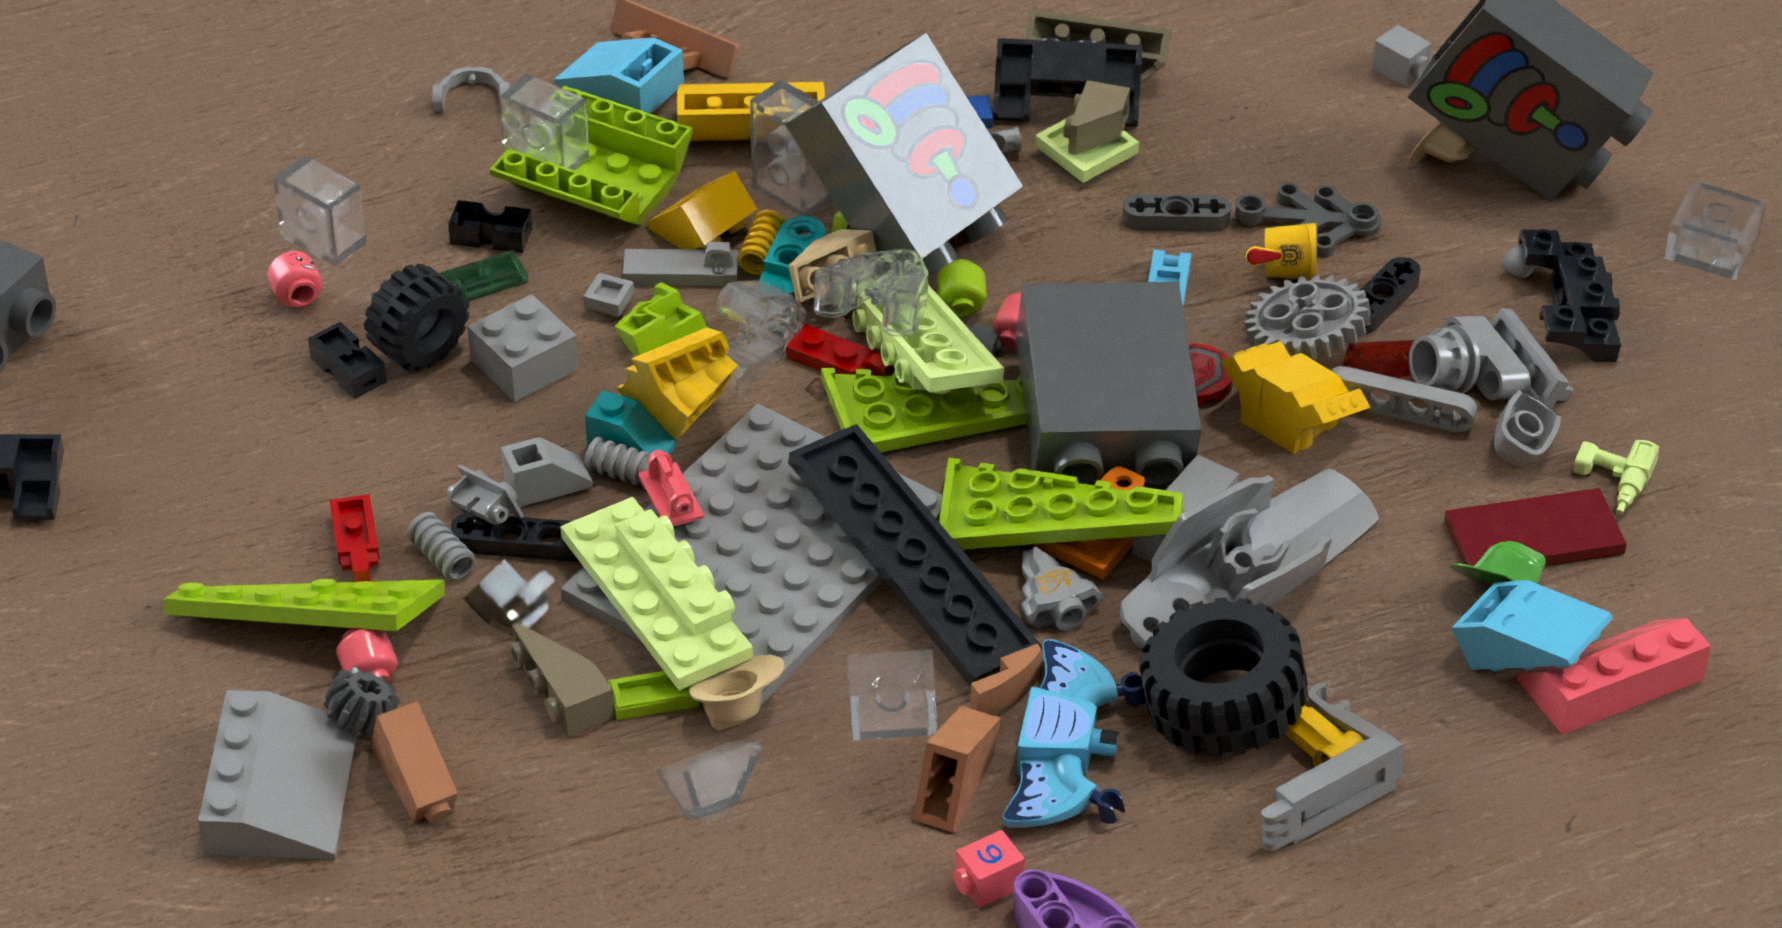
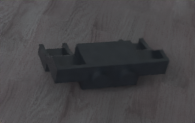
[993,38,1143,127]
[1518,229,1621,362]
[0,434,64,520]

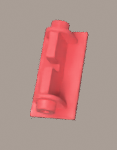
[638,450,704,527]

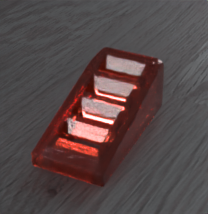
[1342,340,1415,379]

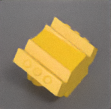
[616,328,738,440]
[1220,341,1371,454]

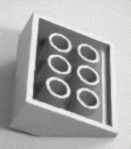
[198,690,359,860]

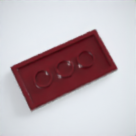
[1444,488,1627,566]

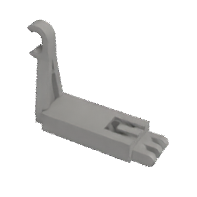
[1261,682,1403,851]

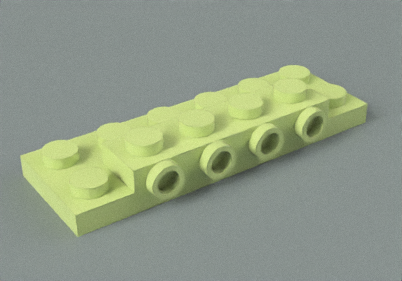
[843,270,1004,394]
[560,497,753,690]

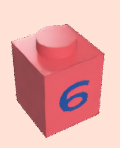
[953,830,1025,908]

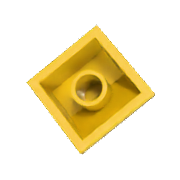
[646,171,758,250]

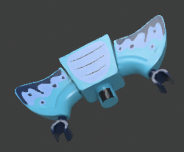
[1003,639,1146,828]

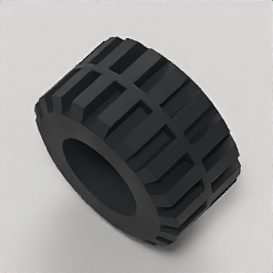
[364,264,469,372]

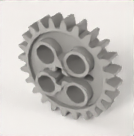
[1244,274,1371,361]

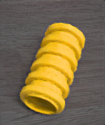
[737,209,785,275]

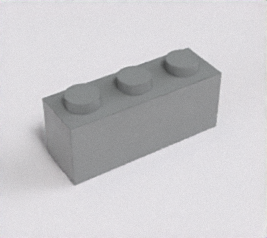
[1132,455,1239,563]

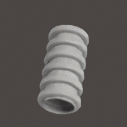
[585,437,650,488]
[407,512,475,581]

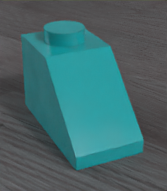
[585,390,676,454]

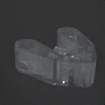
[813,249,929,337]
[716,280,806,398]

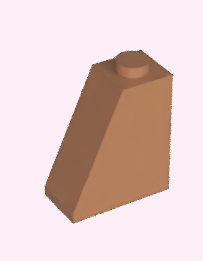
[370,701,458,822]
[913,706,1001,833]

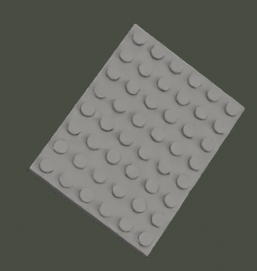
[561,403,943,706]

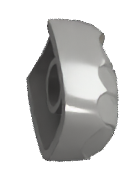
[1494,390,1561,467]

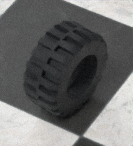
[1139,597,1308,757]

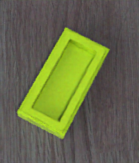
[608,671,700,721]

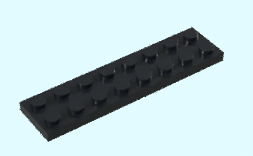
[788,424,1042,687]

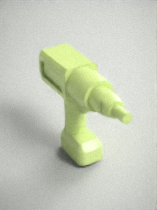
[1573,440,1659,515]

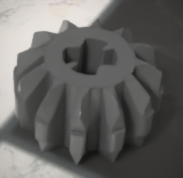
[323,667,400,738]

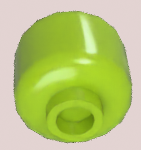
[937,259,986,318]

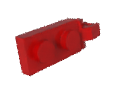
[786,324,892,376]
[329,494,380,582]

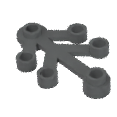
[1235,182,1381,258]

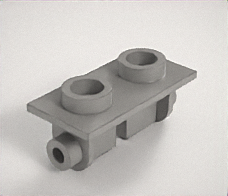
[447,464,524,524]

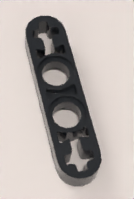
[451,513,580,562]

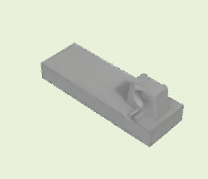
[623,242,738,286]
[1490,308,1574,410]

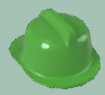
[1449,541,1546,585]

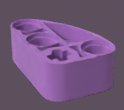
[1013,870,1137,928]

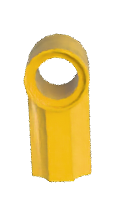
[1285,705,1365,767]

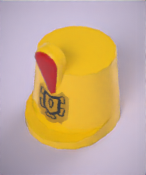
[1246,223,1317,281]

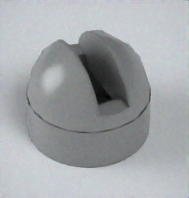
[1502,244,1536,278]

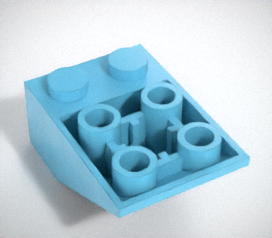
[554,37,684,114]
[1451,580,1613,671]

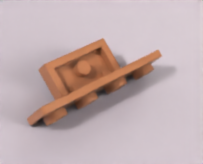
[610,0,738,78]

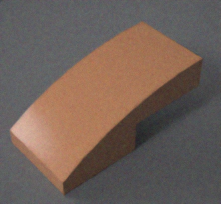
[970,644,1042,716]

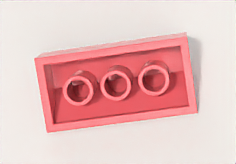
[1516,618,1711,735]

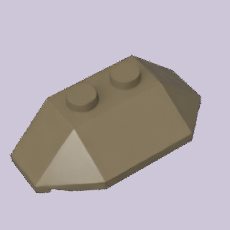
[1024,9,1172,85]

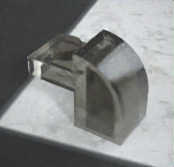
[463,560,555,636]

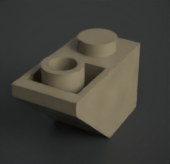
[1063,80,1130,155]

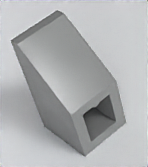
[501,437,593,507]

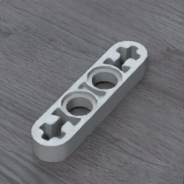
[1331,366,1477,433]

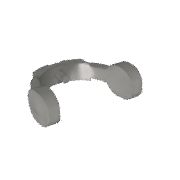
[432,67,512,112]

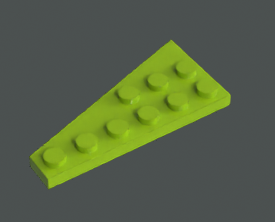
[821,368,1026,452]
[939,457,1185,550]
[164,579,445,631]

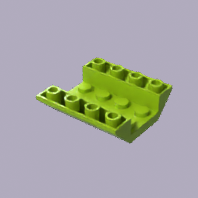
[489,86,693,226]

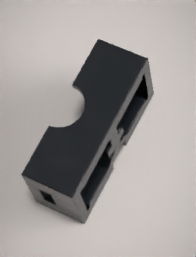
[448,200,532,253]
[308,322,387,399]

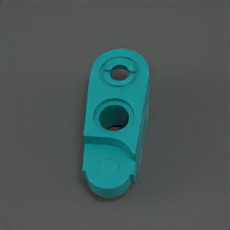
[757,216,826,309]

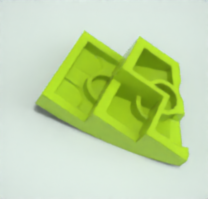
[615,282,728,357]

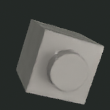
[1372,25,1432,87]

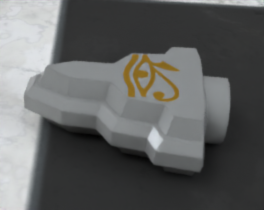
[1021,547,1104,631]

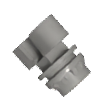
[1409,315,1531,400]

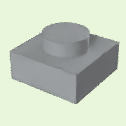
[583,273,634,317]

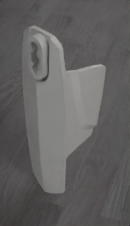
[1120,468,1379,649]

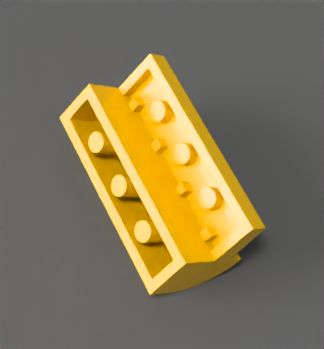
[677,82,825,141]

